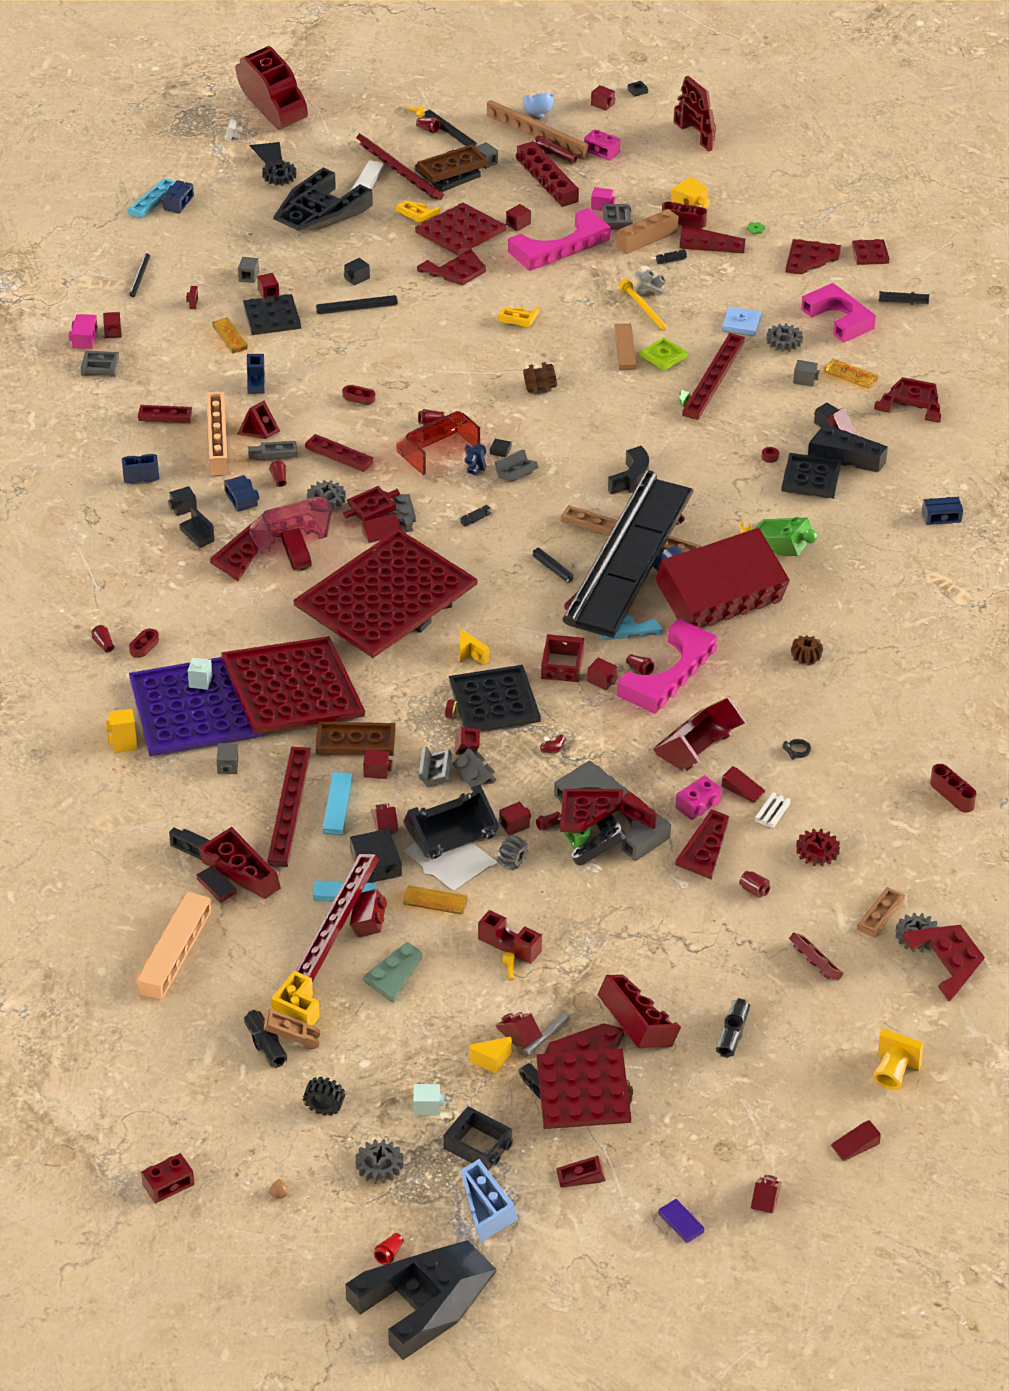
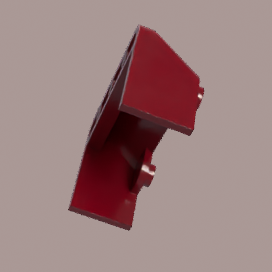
[653,696,747,771]

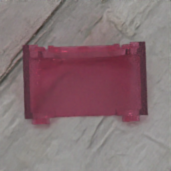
[249,497,333,554]

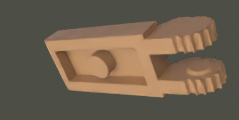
[264,1009,320,1049]

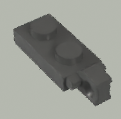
[248,441,298,460]
[392,494,416,532]

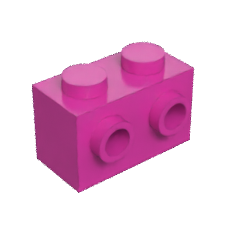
[584,129,621,161]
[69,314,98,349]
[675,775,721,820]

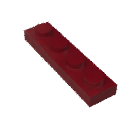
[305,434,373,472]

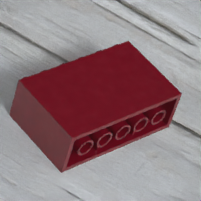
[655,528,790,628]

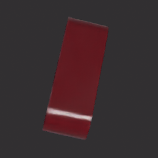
[662,201,707,229]
[281,528,312,570]
[930,763,977,813]

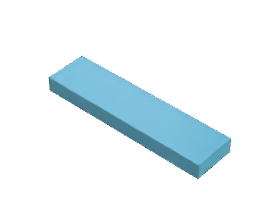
[128,178,175,219]
[323,772,352,835]

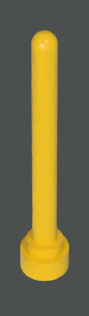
[618,278,667,330]

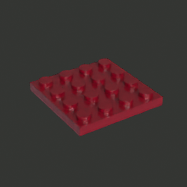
[415,202,506,256]
[536,1048,631,1129]

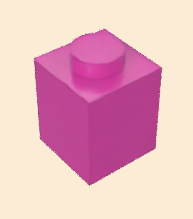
[591,187,615,211]

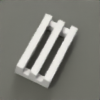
[755,792,791,829]

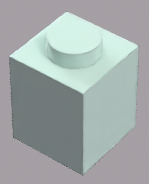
[188,658,212,690]
[413,1084,445,1115]

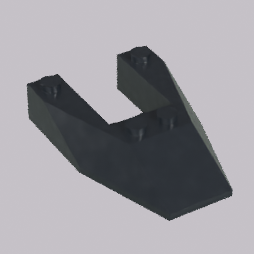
[273,167,373,231]
[345,1240,496,1360]

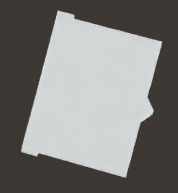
[403,842,498,891]

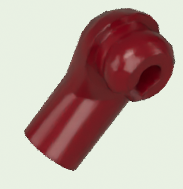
[540,734,566,754]

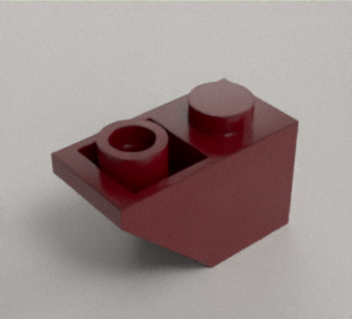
[371,803,399,832]
[496,1012,543,1047]
[750,1175,782,1213]

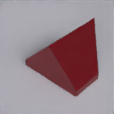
[237,400,280,439]

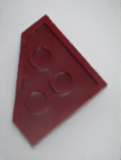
[785,239,841,274]
[560,789,623,833]
[544,1023,624,1054]

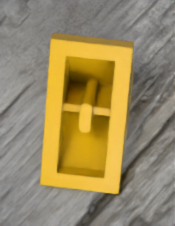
[469,1037,512,1074]

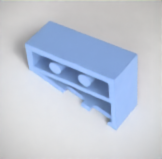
[460,1159,518,1243]

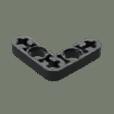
[571,814,626,865]

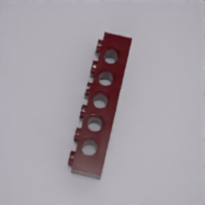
[516,141,579,207]

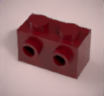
[349,889,387,938]
[141,1153,195,1204]

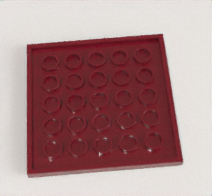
[221,636,365,734]

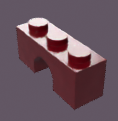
[478,910,542,964]

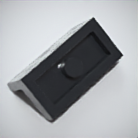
[179,507,215,548]
[169,827,210,860]

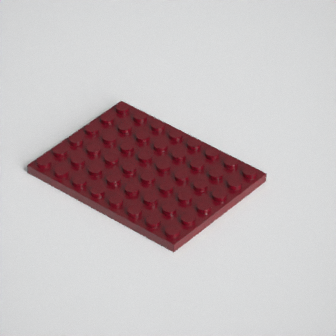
[293,528,478,658]

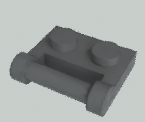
[602,204,633,229]
[81,351,119,377]

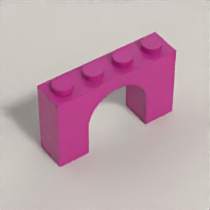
[801,283,876,343]

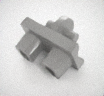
[635,269,666,295]

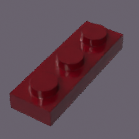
[138,405,192,423]
[789,932,844,980]

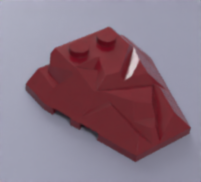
[673,76,716,152]

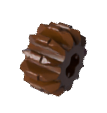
[791,634,823,665]

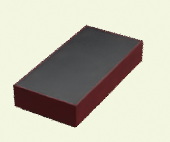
[196,865,237,903]

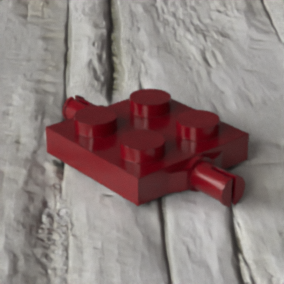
[343,486,400,522]

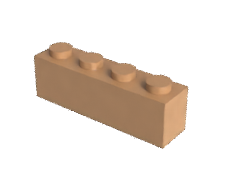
[616,209,678,254]

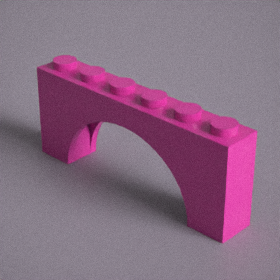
[508,208,610,271]
[617,618,718,714]

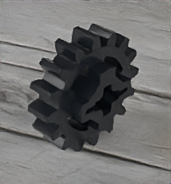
[262,160,297,186]

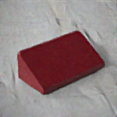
[362,514,402,543]

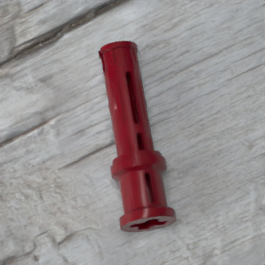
[534,135,578,164]

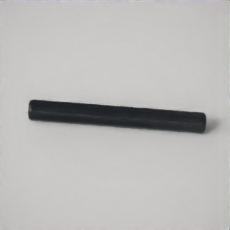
[424,109,477,147]
[316,295,398,314]

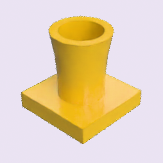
[873,1028,923,1090]

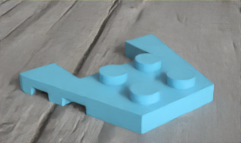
[601,598,663,640]

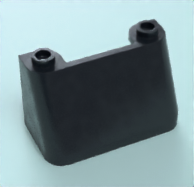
[403,784,500,859]

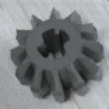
[497,835,528,870]

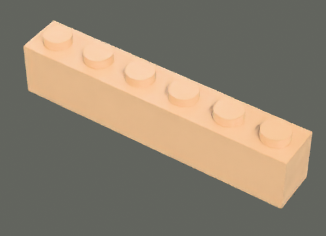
[207,392,228,475]
[136,892,211,1000]

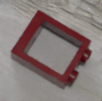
[541,634,585,682]

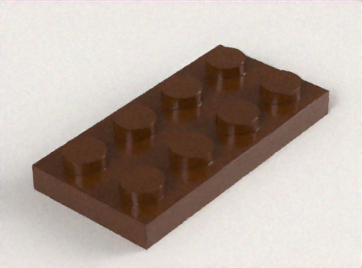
[417,145,488,183]
[316,721,396,756]

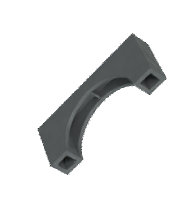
[554,760,671,861]

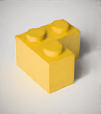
[105,709,137,753]
[271,971,319,1026]

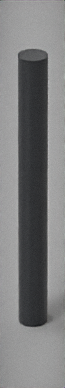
[129,253,150,297]

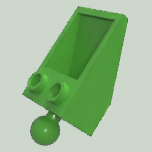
[755,517,818,556]

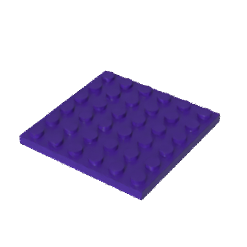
[129,657,264,757]

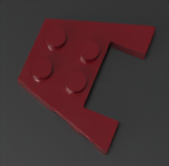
[417,249,486,286]
[874,377,941,423]
[901,925,985,1001]

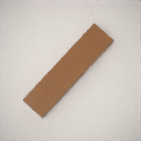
[614,323,636,370]

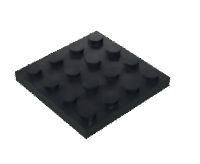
[449,665,541,731]

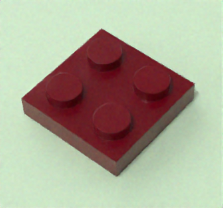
[852,239,890,265]

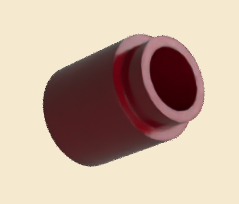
[739,871,771,898]

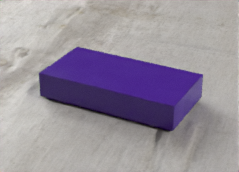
[658,1199,705,1243]

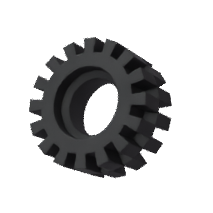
[303,1077,345,1116]

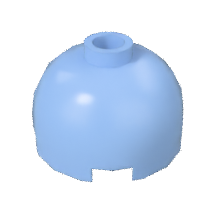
[523,93,554,118]

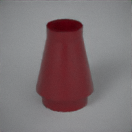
[416,117,440,133]
[418,409,445,426]
[269,460,287,487]
[91,625,115,653]
[626,654,654,675]

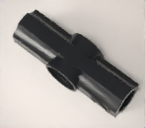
[716,998,750,1058]
[244,1010,287,1068]

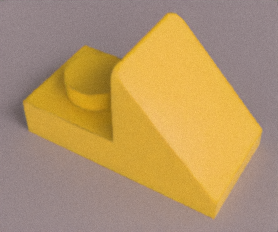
[460,630,489,665]

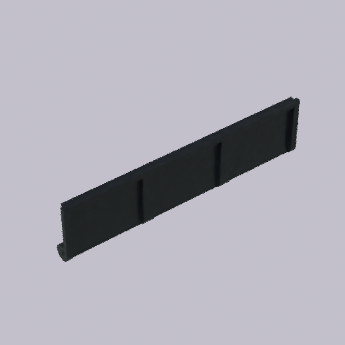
[563,470,694,638]

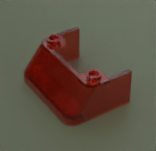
[396,411,480,475]

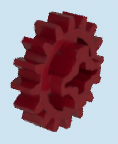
[796,829,840,866]

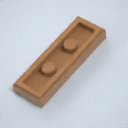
[857,887,905,938]

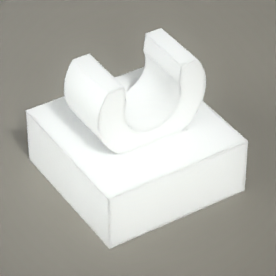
[225,119,243,142]

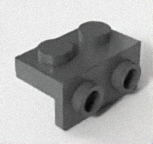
[495,450,538,482]
[418,747,452,787]
[452,748,497,787]

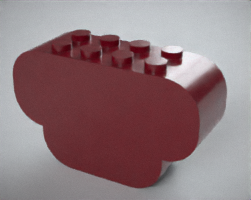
[235,45,308,130]

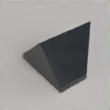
[249,142,282,165]

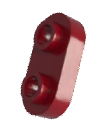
[342,385,376,405]
[129,628,159,658]

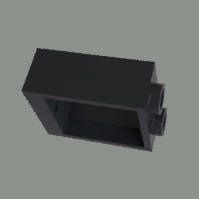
[443,1106,513,1171]

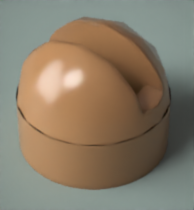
[269,1179,288,1199]

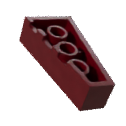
[199,827,281,899]
[597,974,681,1048]

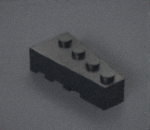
[808,424,888,472]

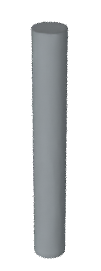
[522,1012,570,1056]

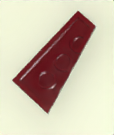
[679,225,746,253]
[210,519,270,581]
[675,809,729,880]

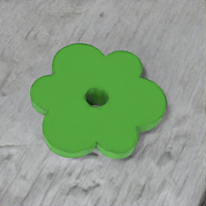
[747,222,765,234]
[679,390,691,407]

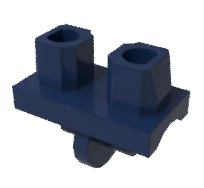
[464,444,487,475]

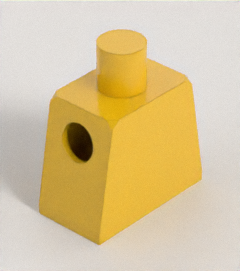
[671,176,710,208]

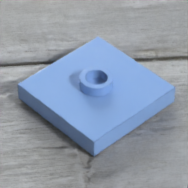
[722,307,761,336]

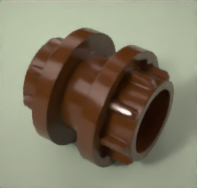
[523,362,557,394]

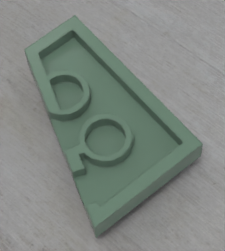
[363,942,422,1003]

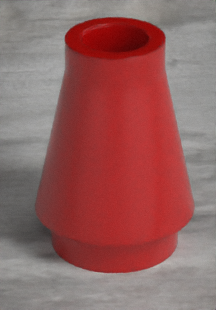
[374,1233,404,1265]

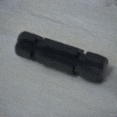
[656,249,687,264]
[460,504,492,527]

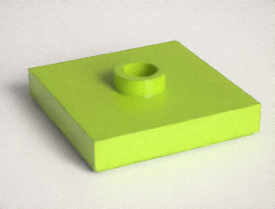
[640,337,688,371]

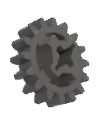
[766,323,803,352]
[307,480,346,511]
[895,913,939,953]
[355,1139,403,1184]

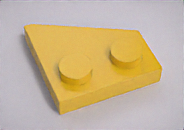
[396,200,440,223]
[497,307,539,327]

